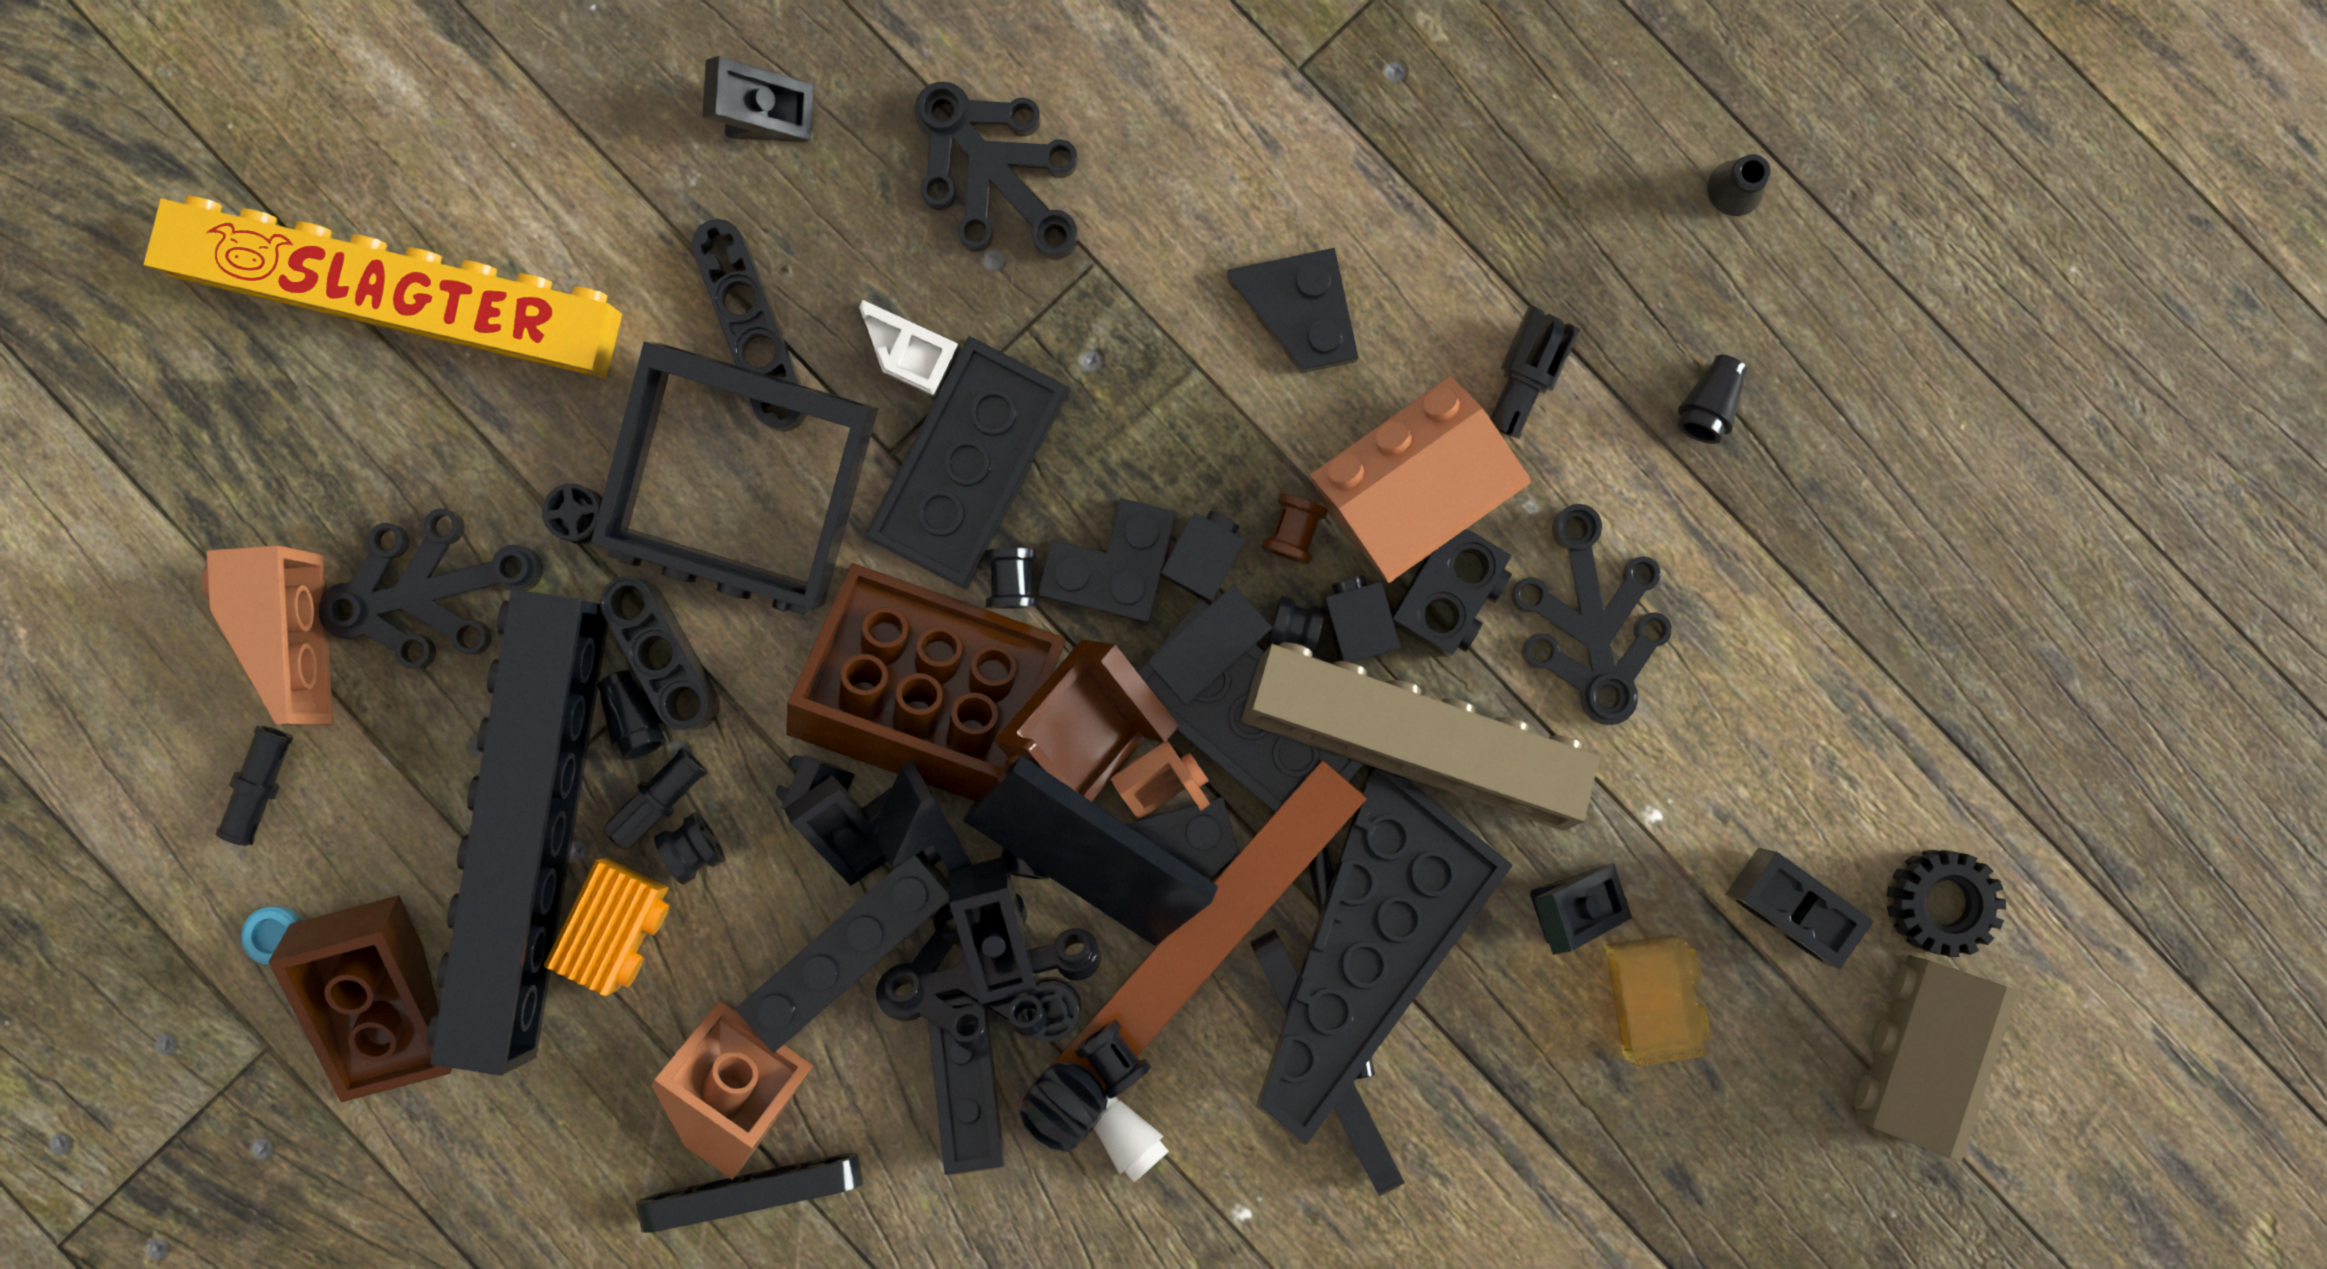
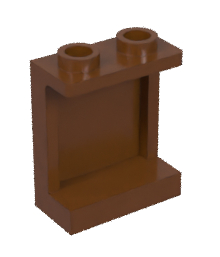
[994,639,1179,802]

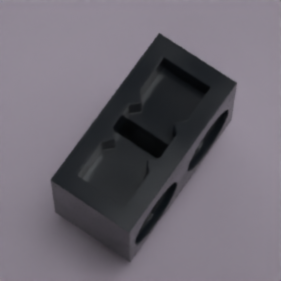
[1391,528,1512,657]
[1725,848,1874,969]

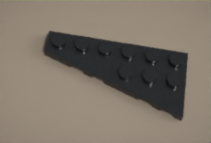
[1255,766,1513,1145]

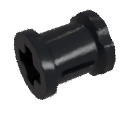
[985,548,1037,609]
[1074,1019,1151,1099]

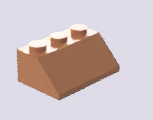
[1309,376,1531,583]

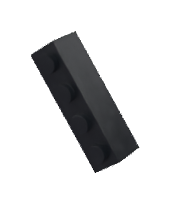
[735,851,949,1053]

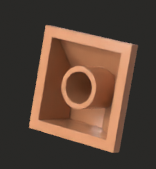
[651,1000,814,1180]

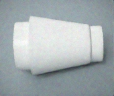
[1094,1096,1169,1182]

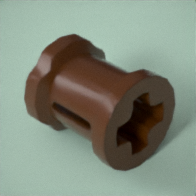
[1261,493,1328,565]

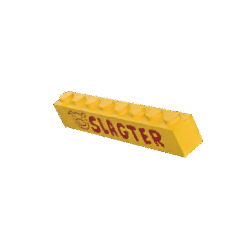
[143,195,623,379]

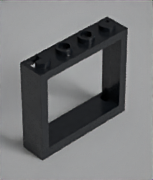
[591,342,879,615]

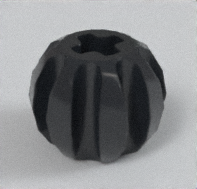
[1019,1062,1108,1153]

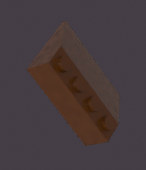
[786,563,1066,801]

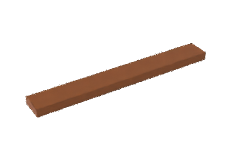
[1016,759,1367,1109]

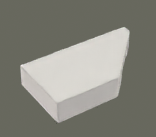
[859,300,960,398]

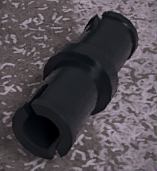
[215,726,293,846]

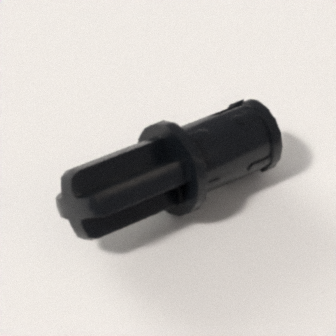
[604,747,708,850]

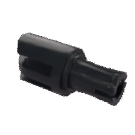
[1490,305,1581,439]

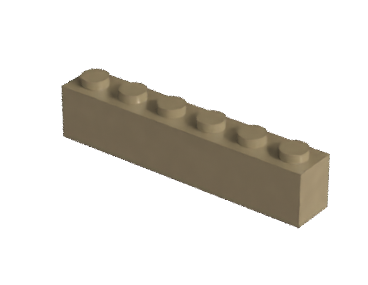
[1240,642,1600,831]

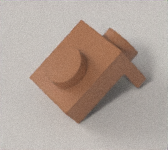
[1109,740,1211,820]

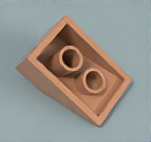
[201,545,333,725]

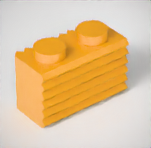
[543,857,670,996]

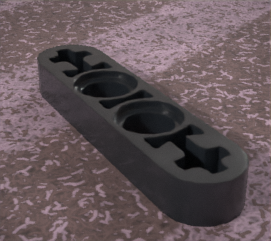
[692,219,806,432]
[636,1153,864,1233]

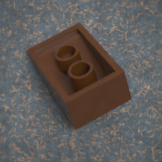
[269,895,452,1102]

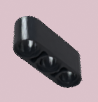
[600,576,720,730]

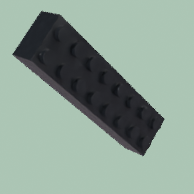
[427,589,609,1076]

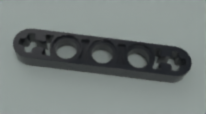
[1249,929,1405,1197]

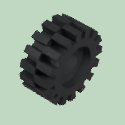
[1886,850,2006,957]

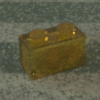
[1605,934,1710,1067]

